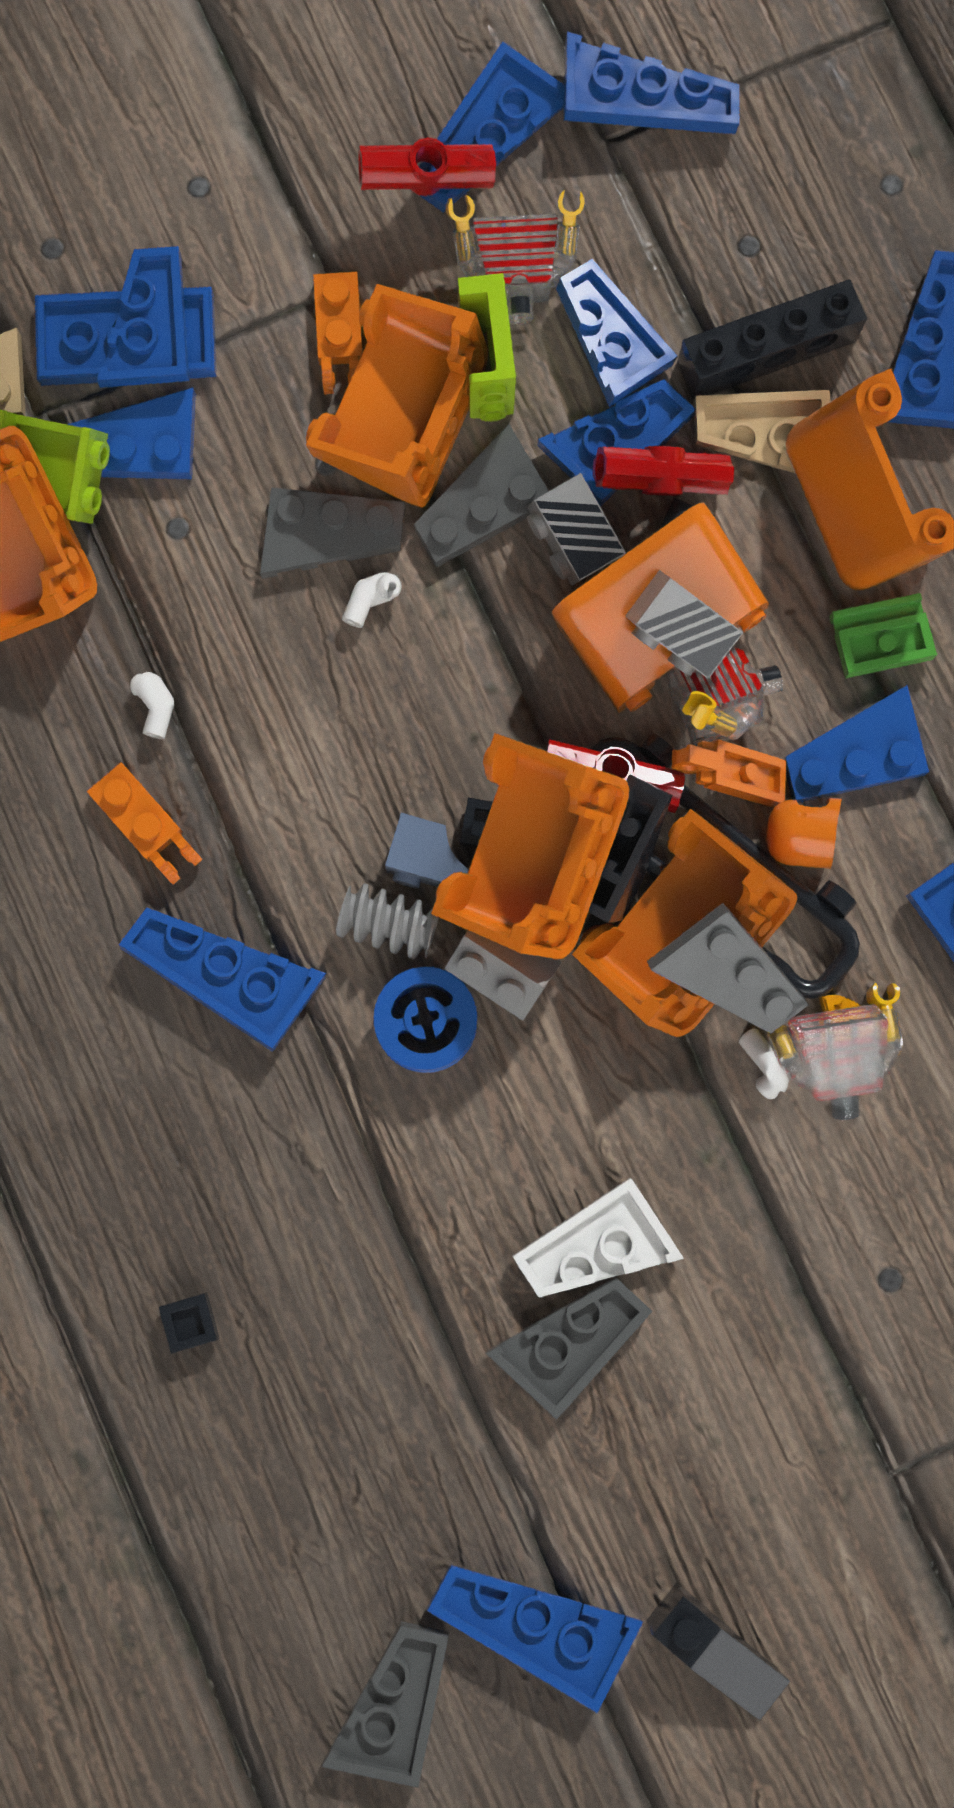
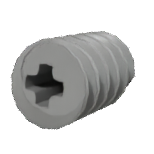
[336,883,439,960]

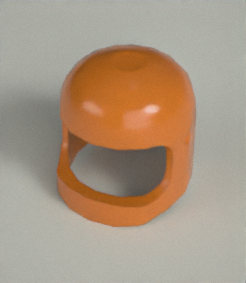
[766,798,842,869]

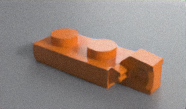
[671,739,786,808]

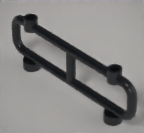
[590,733,860,999]

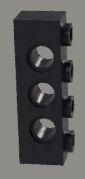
[677,279,867,400]

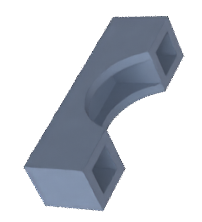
[385,813,469,888]

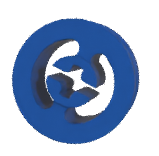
[373,967,477,1073]

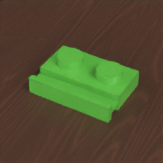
[829,593,937,679]

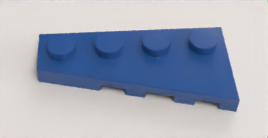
[119,908,326,1052]
[426,1564,643,1713]

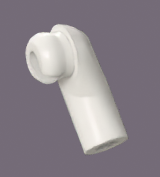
[342,572,402,628]
[130,672,174,739]
[739,1029,789,1099]

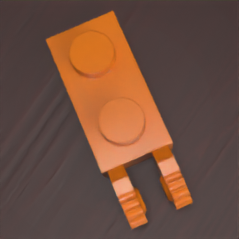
[313,272,363,395]
[86,762,203,885]

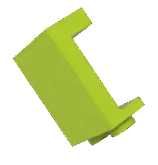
[458,273,516,422]
[0,410,110,524]

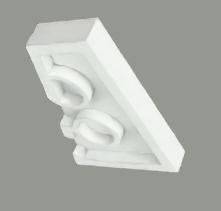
[512,1178,684,1297]

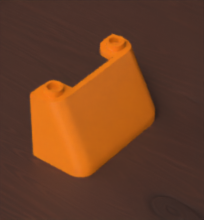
[306,284,488,508]
[786,368,954,591]
[0,426,98,642]
[551,502,769,713]
[431,733,629,959]
[572,809,797,1037]

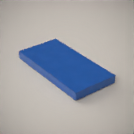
[35,287,217,386]

